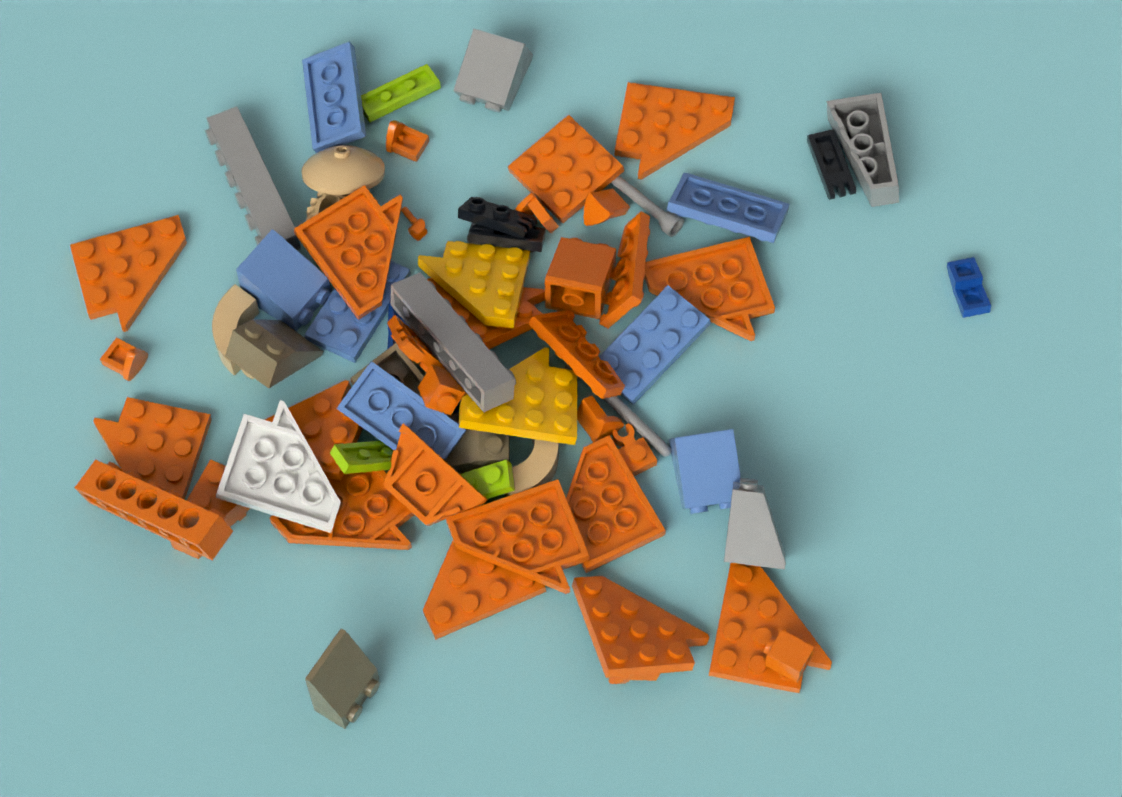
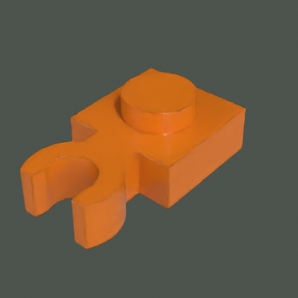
[612,423,657,476]

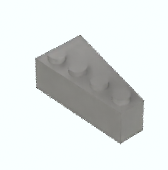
[826,93,899,207]

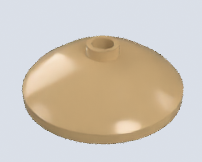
[302,145,385,195]

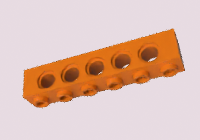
[75,459,233,561]

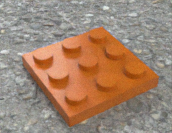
[507,115,624,223]

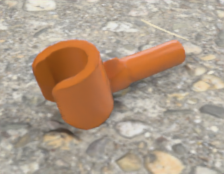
[401,207,428,241]

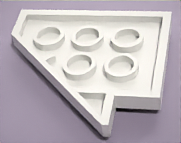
[216,400,341,533]

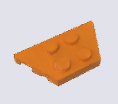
[383,423,488,526]

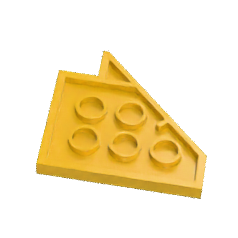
[418,241,530,328]
[459,347,577,445]

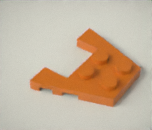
[387,315,467,396]

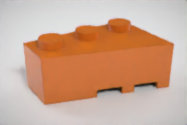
[170,459,251,559]

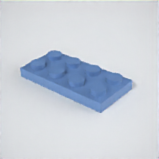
[302,41,366,153]
[667,172,790,243]
[305,261,411,363]
[599,285,711,405]
[336,361,467,460]

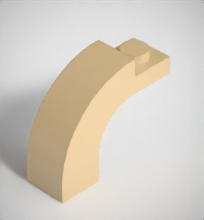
[212,284,259,379]
[505,439,559,497]

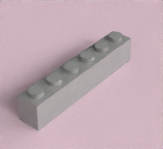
[205,106,301,250]
[391,272,516,412]

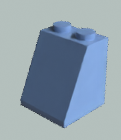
[236,229,331,332]
[669,429,741,514]

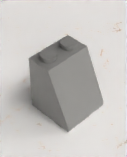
[453,29,533,113]
[724,478,786,569]

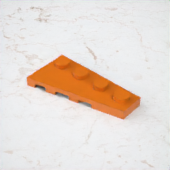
[599,211,650,329]
[529,309,625,399]

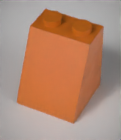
[545,237,616,320]

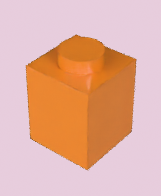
[417,365,465,415]
[763,630,815,683]

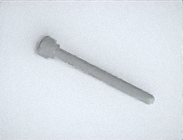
[611,176,684,237]
[565,364,671,457]

